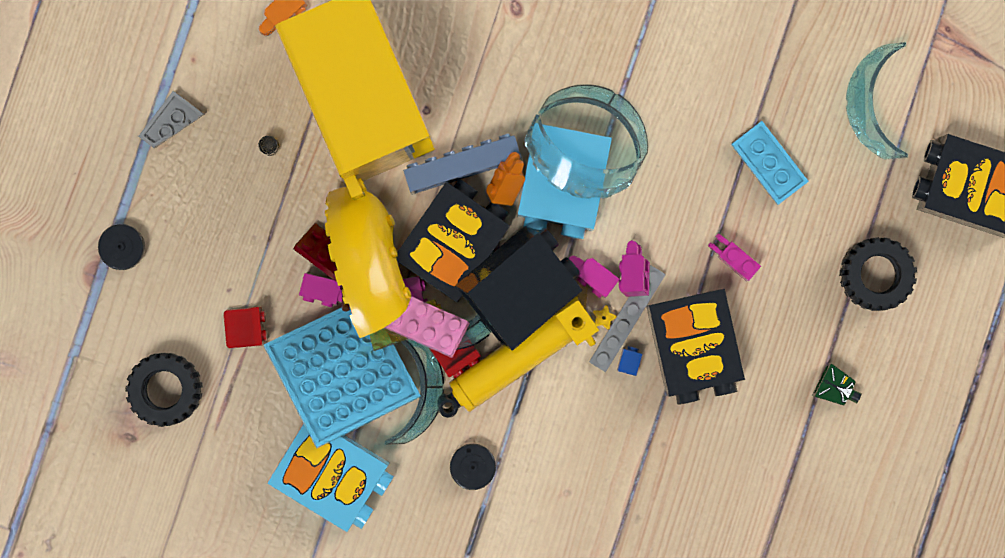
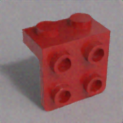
[224,307,267,348]
[429,333,481,379]

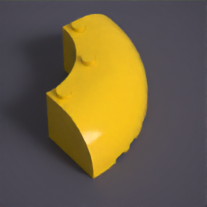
[325,187,411,338]

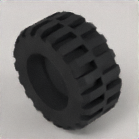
[839,237,917,311]
[125,353,203,427]

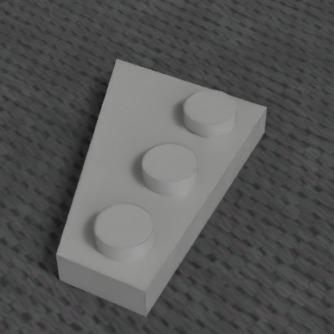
[138,91,204,148]

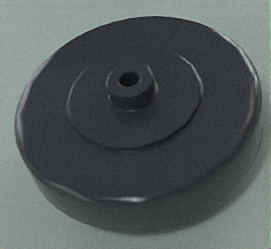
[98,224,145,270]
[450,443,496,490]

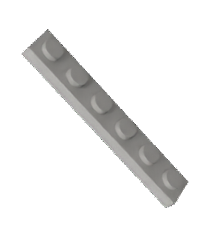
[589,265,666,372]

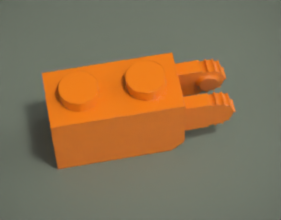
[258,0,307,36]
[486,152,526,206]

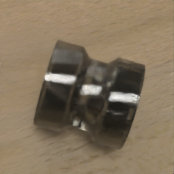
[258,136,280,156]

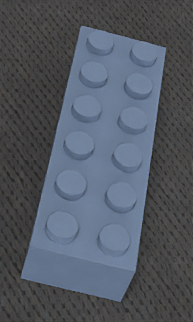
[403,134,521,195]

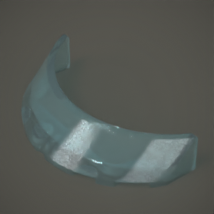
[846,42,908,159]
[524,114,643,199]

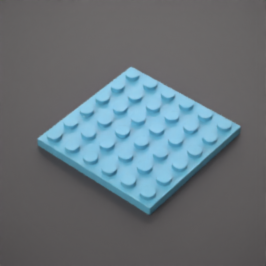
[264,308,421,449]

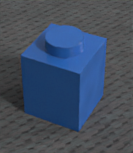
[617,346,642,376]

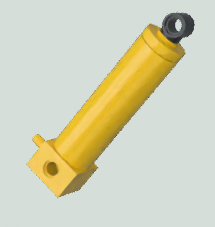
[437,297,599,418]

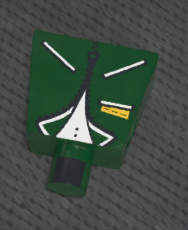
[812,363,862,406]

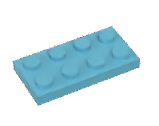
[731,121,809,205]

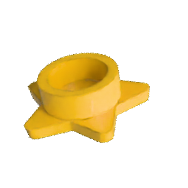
[592,305,617,330]

